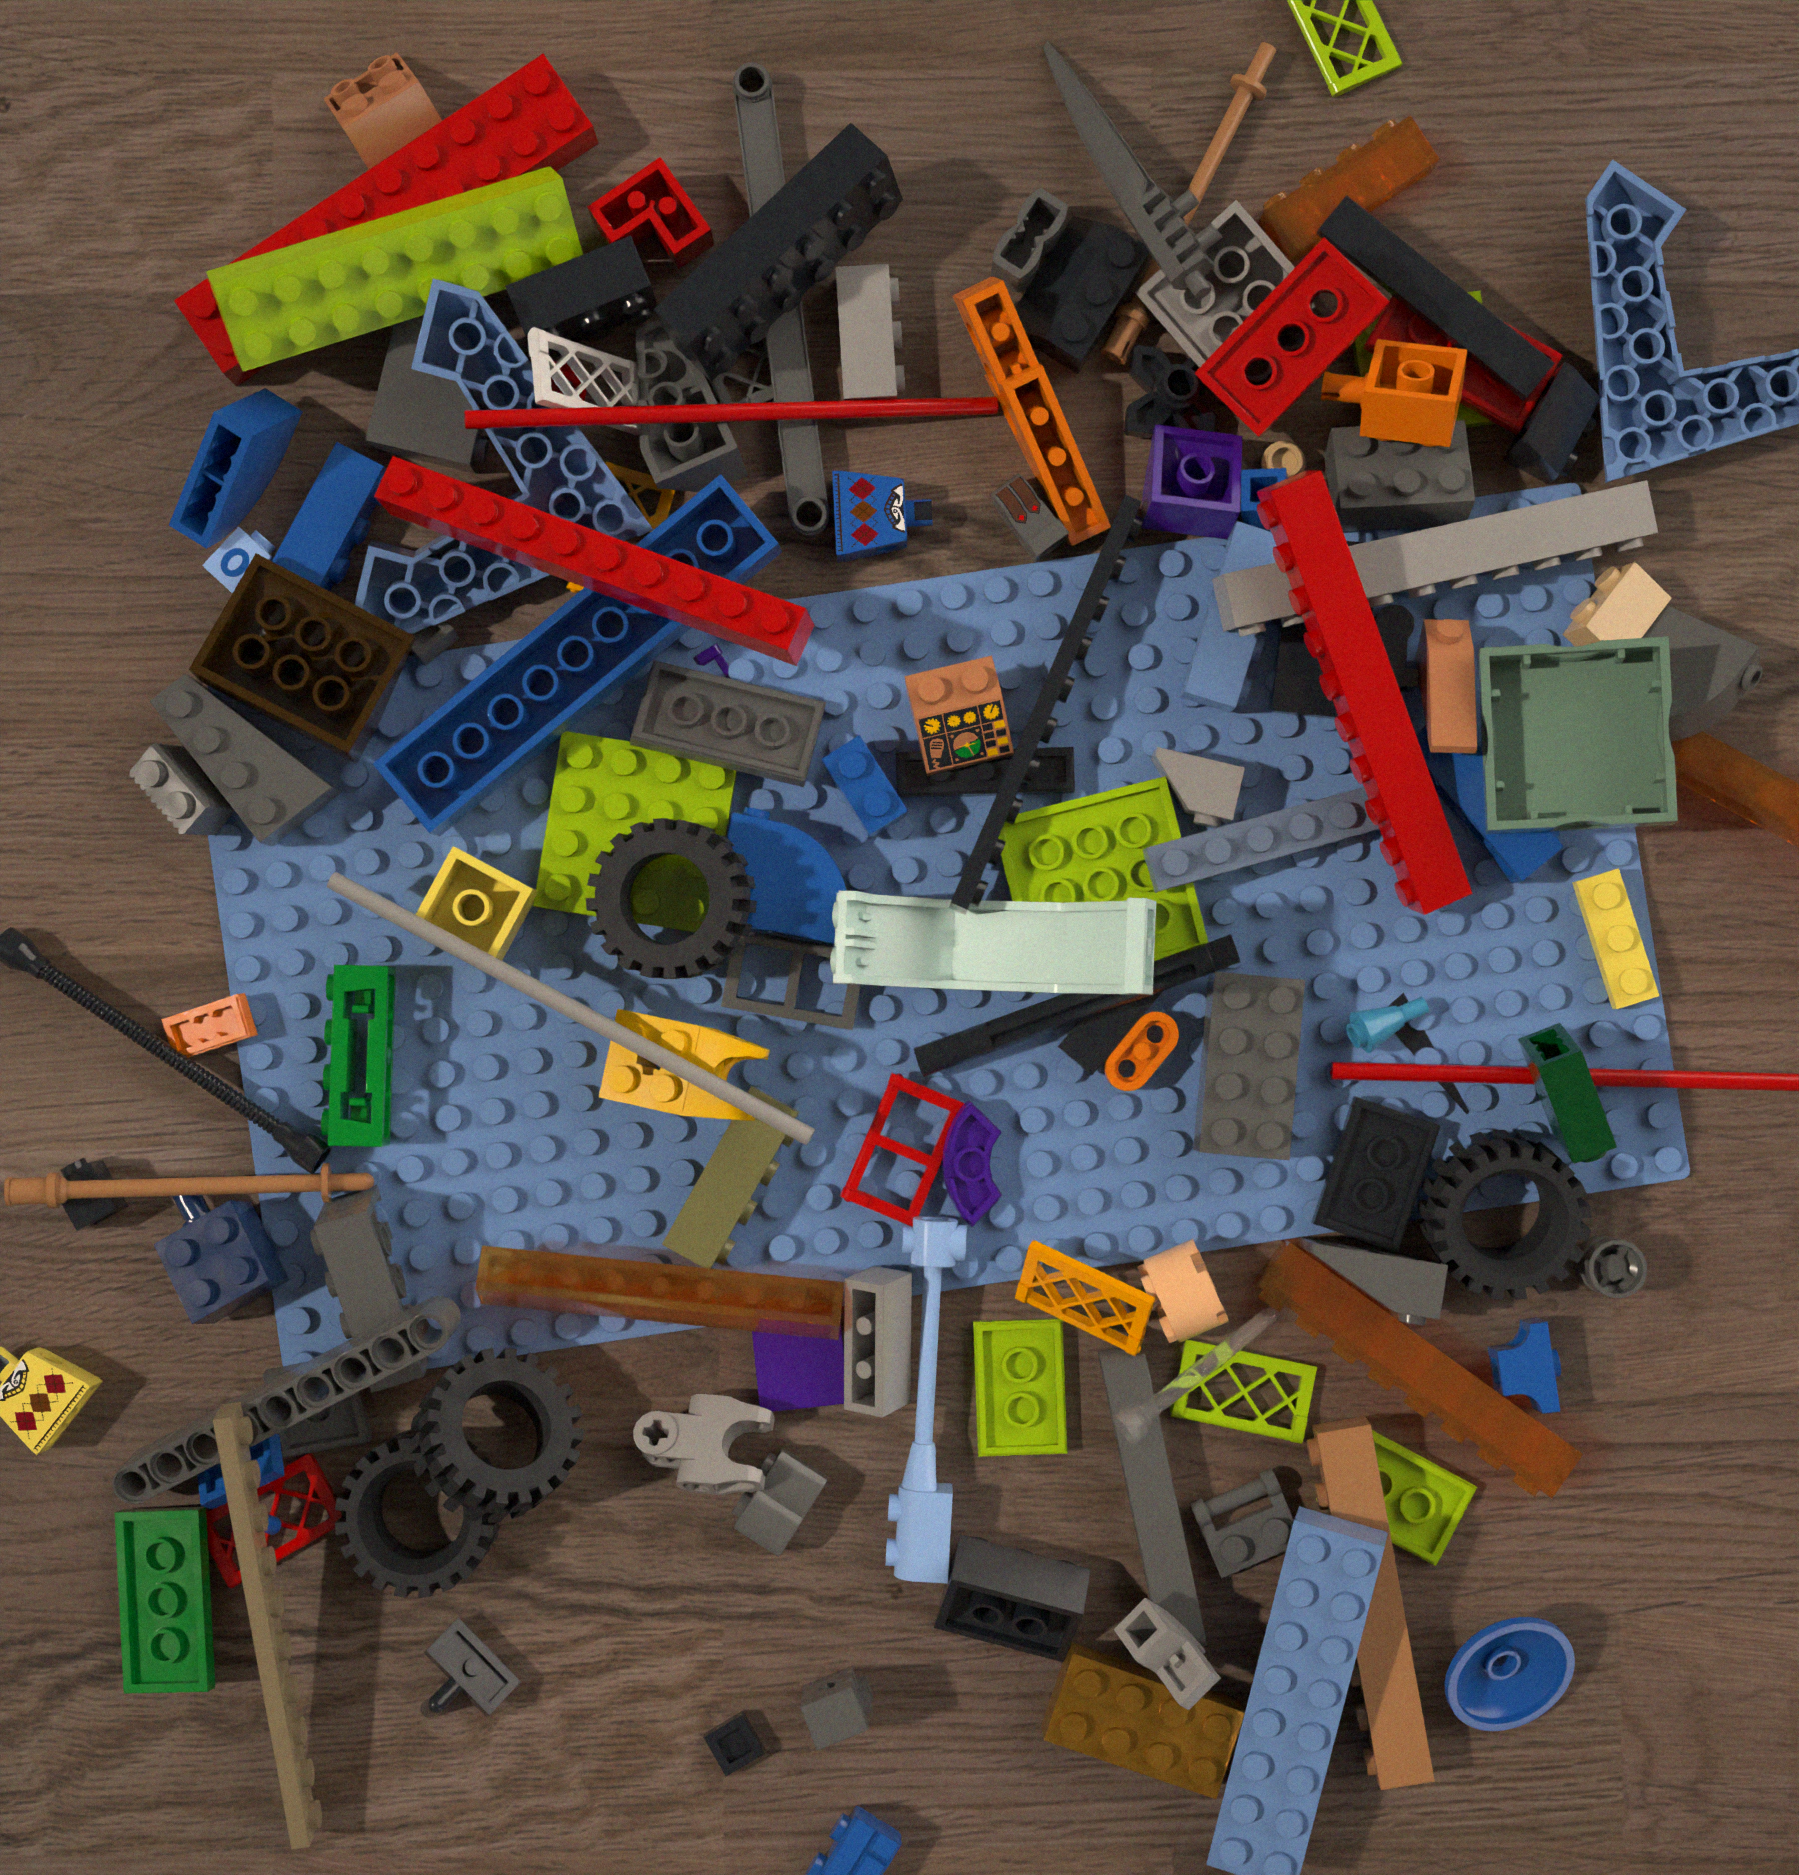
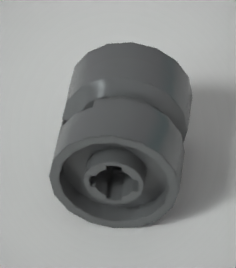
[1573,1236,1647,1298]

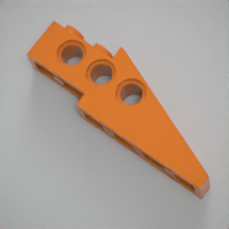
[953,276,1111,546]

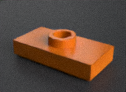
[161,993,258,1058]

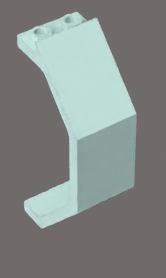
[830,890,1156,995]

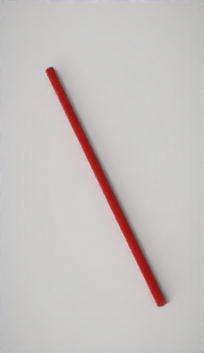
[464,396,998,429]
[1330,1062,1799,1091]

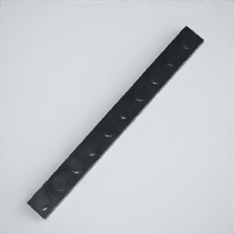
[949,494,1144,915]

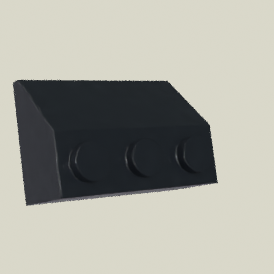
[1015,216,1150,374]
[934,1534,1090,1662]

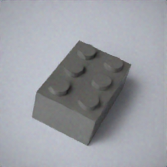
[1324,420,1475,532]

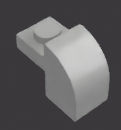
[1114,1598,1220,1710]

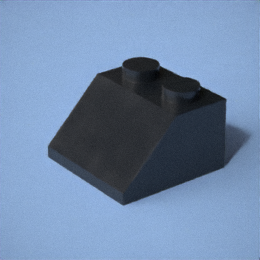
[1502,362,1600,485]

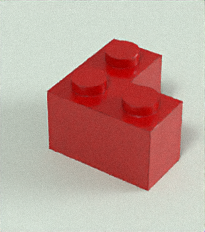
[587,157,715,269]

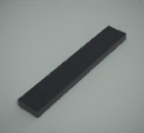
[1316,195,1555,401]

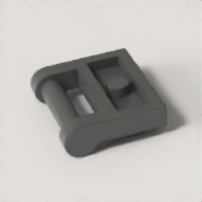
[1189,1468,1294,1578]

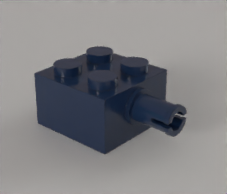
[153,1177,289,1324]

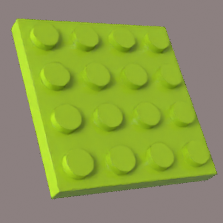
[533,731,737,933]
[998,776,1208,994]

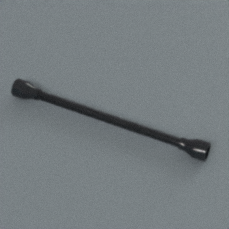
[0,927,333,1174]

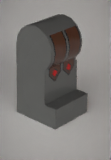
[989,473,1069,563]

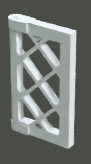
[527,327,641,436]

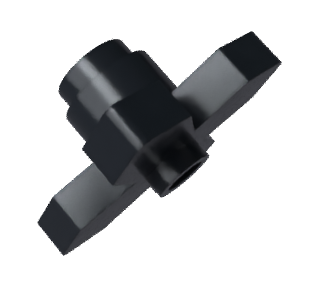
[1124,345,1216,439]

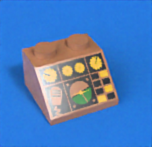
[904,655,1014,776]

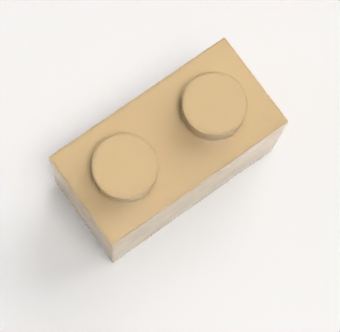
[1562,562,1671,646]

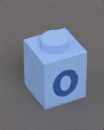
[202,526,276,593]

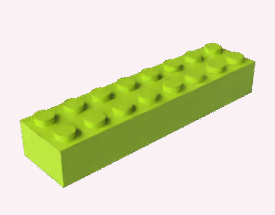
[206,166,583,372]

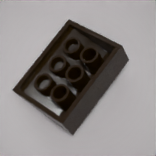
[189,553,416,764]

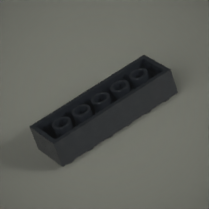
[654,123,903,382]

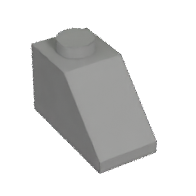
[1151,747,1245,828]

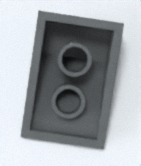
[1298,1237,1448,1325]

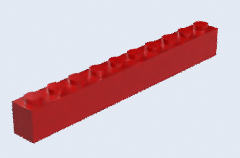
[374,456,814,666]
[1257,470,1473,915]

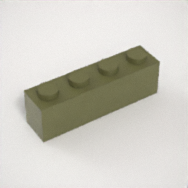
[662,1086,799,1271]

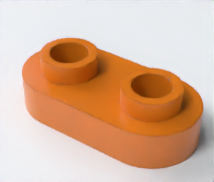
[1104,1012,1179,1091]

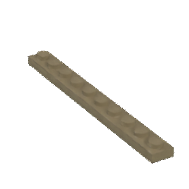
[213,1402,322,1849]

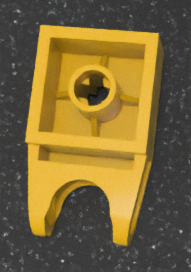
[599,1009,770,1121]

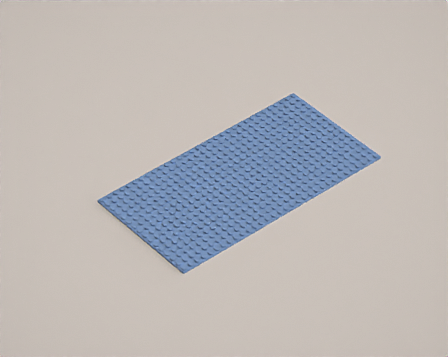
[207,483,1690,1369]

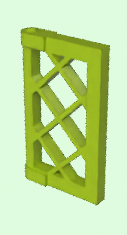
[1287,0,1403,98]
[1170,1339,1317,1444]

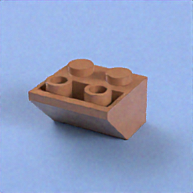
[323,52,442,169]

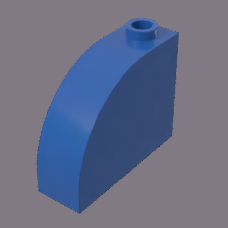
[169,388,303,549]
[727,807,847,945]

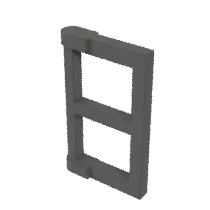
[721,931,861,1030]

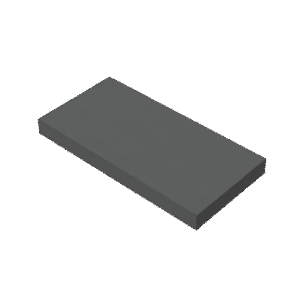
[630,660,826,787]

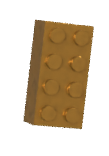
[1041,1643,1245,1799]

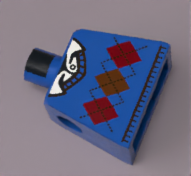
[832,471,933,563]

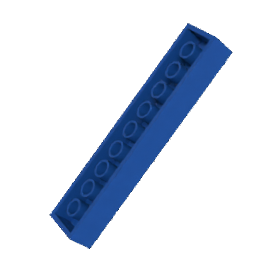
[372,474,782,836]

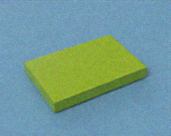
[973,1318,1067,1457]
[1316,1430,1477,1566]

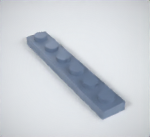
[1142,787,1380,893]

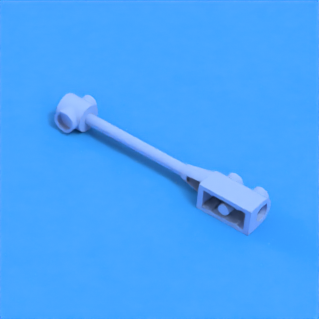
[885,1216,967,1584]

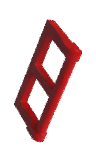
[840,1073,964,1227]

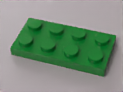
[114,1507,216,1694]

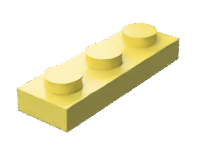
[1572,868,1659,1009]

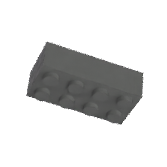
[1193,972,1305,1161]

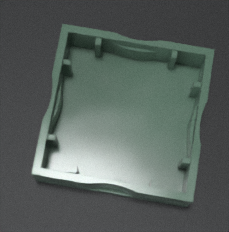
[1478,636,1678,834]

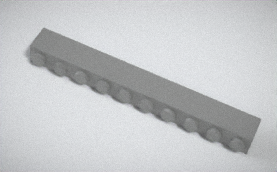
[1212,480,1658,637]

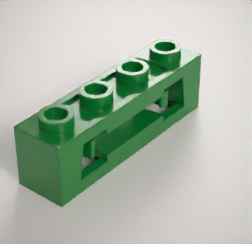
[321,965,396,1147]

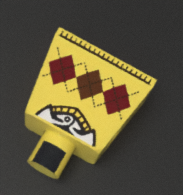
[0,1347,103,1455]

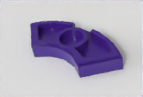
[943,1100,1002,1227]

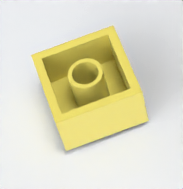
[416,846,539,961]

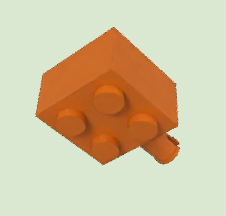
[1321,339,1467,447]

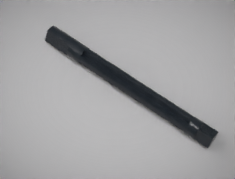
[913,934,1240,1077]

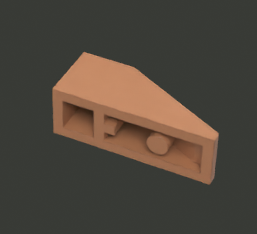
[1415,619,1477,753]

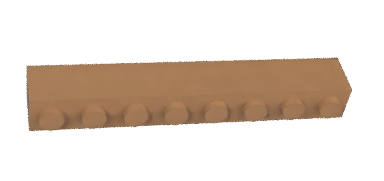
[1307,1416,1435,1790]

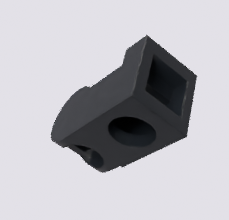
[1374,605,1419,692]

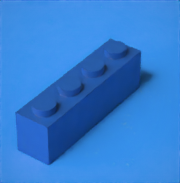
[272,442,386,592]
[1416,725,1564,884]

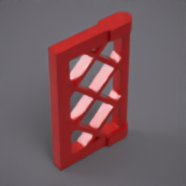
[206,1453,342,1589]

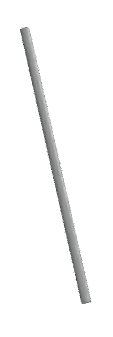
[327,872,816,1146]

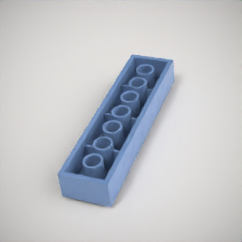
[1206,1506,1388,1875]

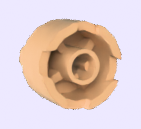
[1137,1238,1229,1343]

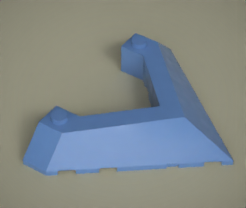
[1585,160,1799,483]
[354,278,654,634]

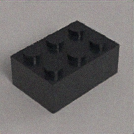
[505,236,657,358]

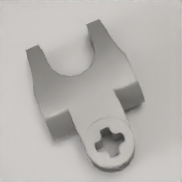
[633,1394,775,1495]

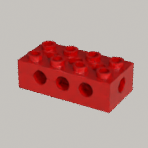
[1194,237,1390,437]

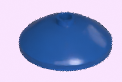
[1444,1617,1575,1731]

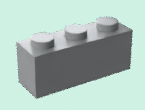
[836,264,905,400]
[844,1266,912,1418]

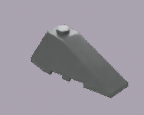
[635,319,748,492]

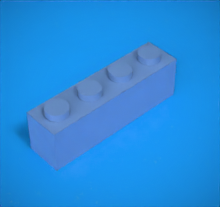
[1180,521,1276,713]

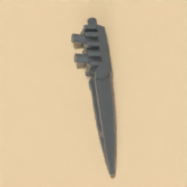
[1043,40,1222,299]

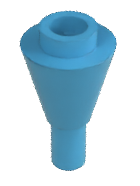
[1346,997,1429,1053]

